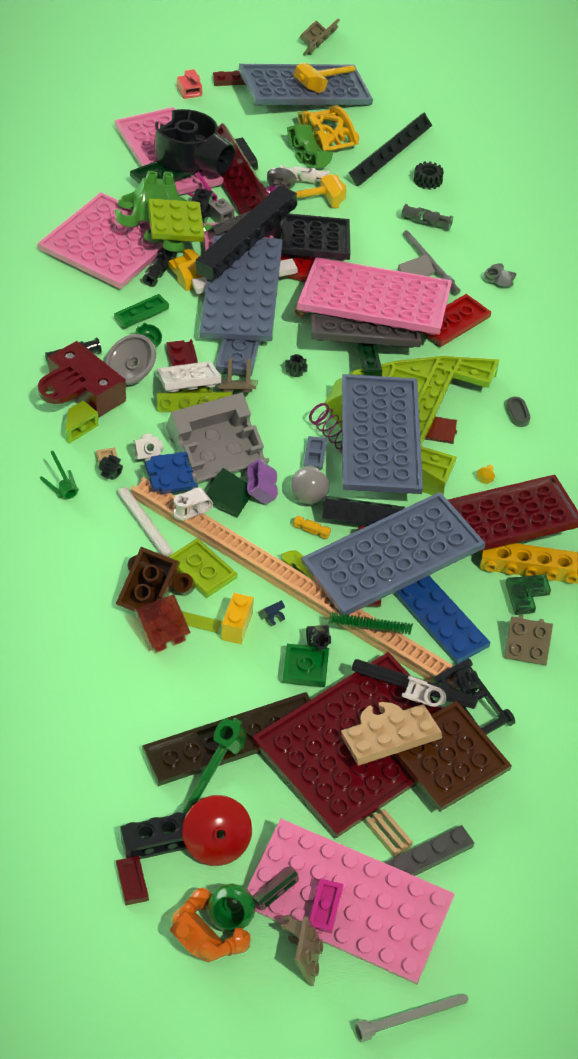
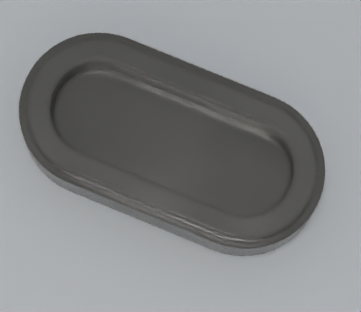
[506,396,531,427]

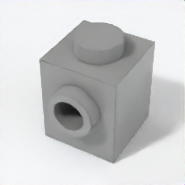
[209,198,235,223]

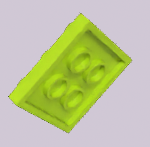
[148,198,205,242]

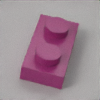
[310,878,344,933]

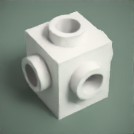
[133,433,163,461]

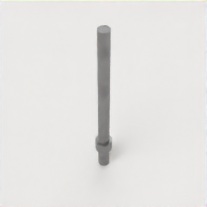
[403,230,461,295]

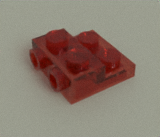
[134,594,191,653]

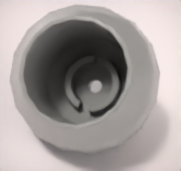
[291,466,330,505]

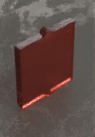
[425,416,457,444]

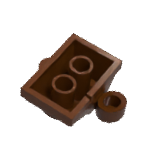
[116,547,195,620]

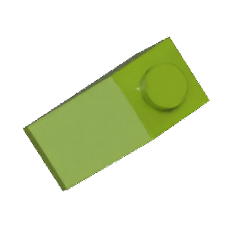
[66,401,99,444]

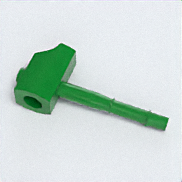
[183,718,246,812]

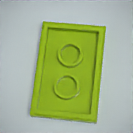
[169,538,238,599]

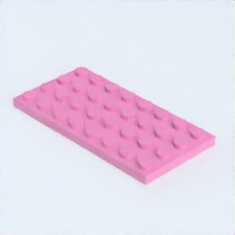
[114,107,223,195]
[247,818,455,985]

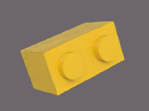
[221,593,254,645]

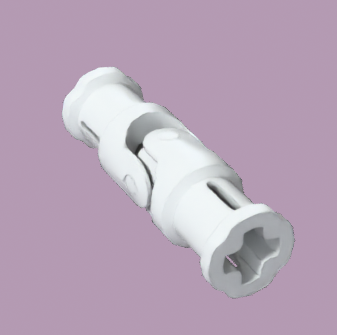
[280,165,330,183]

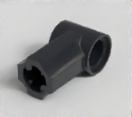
[306,625,331,650]

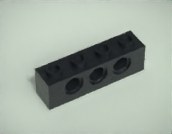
[322,495,405,525]
[120,812,218,859]

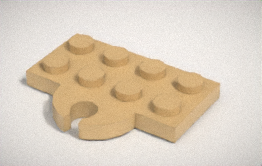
[341,702,442,766]

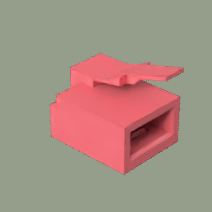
[177,69,202,99]

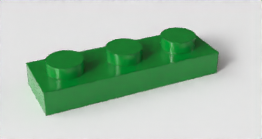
[114,294,169,328]

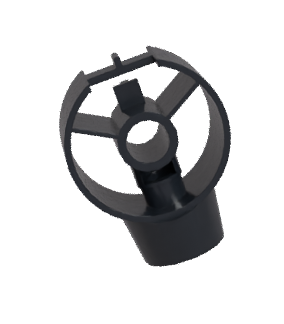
[154,109,235,175]

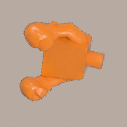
[170,887,250,963]

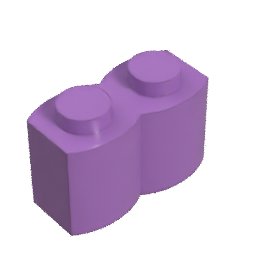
[247,458,278,505]

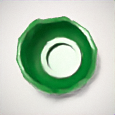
[135,323,162,348]

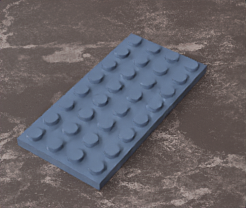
[238,63,373,105]
[199,236,283,341]
[342,374,423,494]
[301,492,485,617]

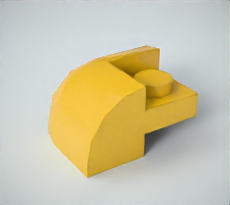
[168,249,204,291]

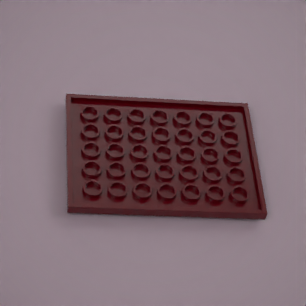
[252,652,442,838]

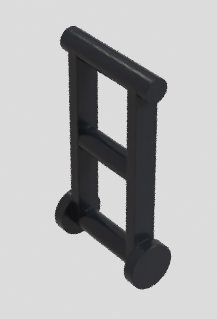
[433,658,516,735]

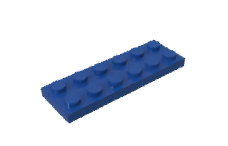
[392,575,490,665]

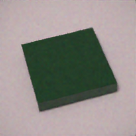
[206,468,251,518]

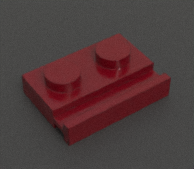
[166,339,198,366]

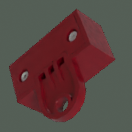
[38,341,126,418]

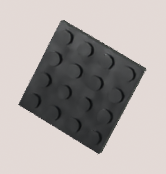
[282,213,351,260]

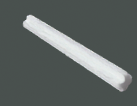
[118,487,173,557]

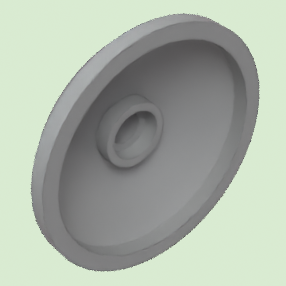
[105,334,156,385]

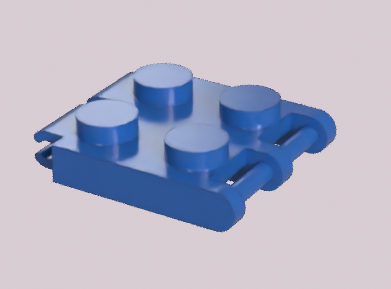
[144,452,198,494]

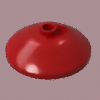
[182,795,252,866]

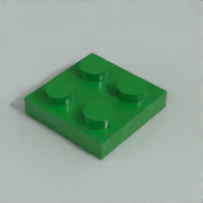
[282,643,329,687]

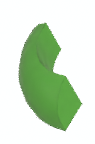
[287,124,333,168]

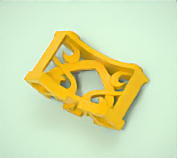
[297,105,359,152]

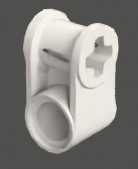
[173,487,213,521]
[402,676,446,707]

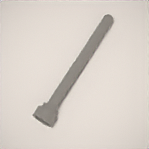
[355,994,469,1043]

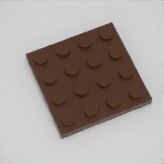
[393,700,512,812]

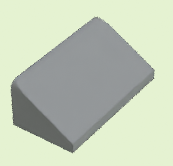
[397,255,435,276]

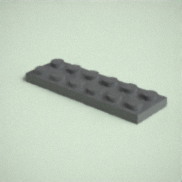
[310,314,421,348]

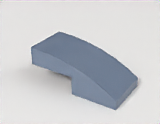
[304,436,327,469]

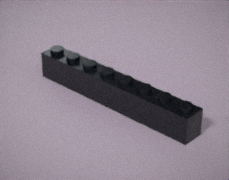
[196,185,297,281]

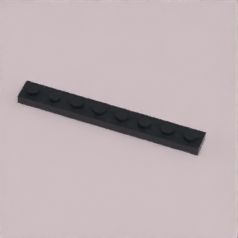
[348,112,433,186]

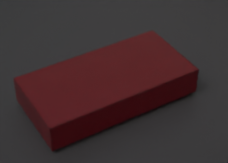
[116,856,149,906]

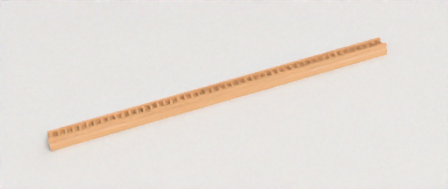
[131,477,462,692]

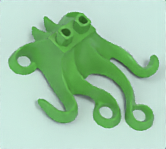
[115,171,212,252]

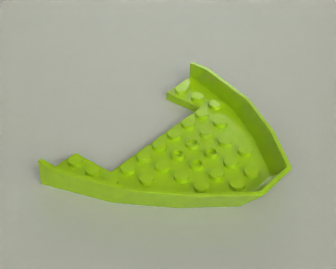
[324,356,500,496]

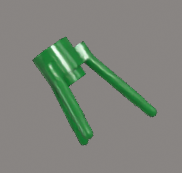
[40,450,79,499]

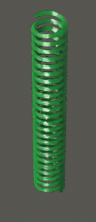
[328,612,413,635]

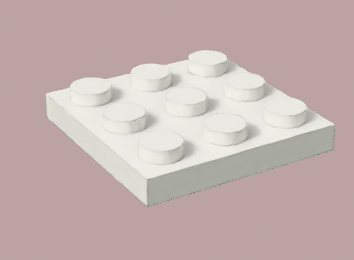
[156,361,221,392]

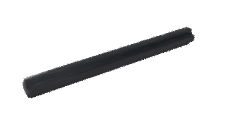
[352,659,478,709]

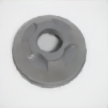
[267,167,297,189]

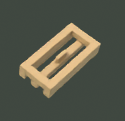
[366,809,413,858]

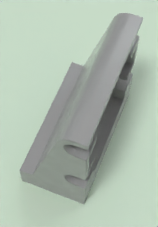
[166,392,270,484]

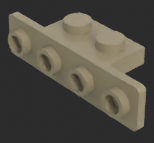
[299,18,340,56]

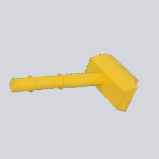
[294,63,356,93]
[296,174,347,208]

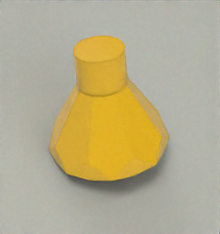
[477,465,495,484]

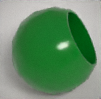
[208,883,255,933]

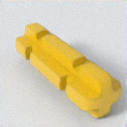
[293,515,331,539]

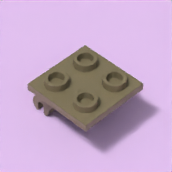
[218,358,258,392]
[504,615,553,666]
[280,915,323,986]

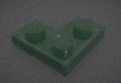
[505,574,551,615]

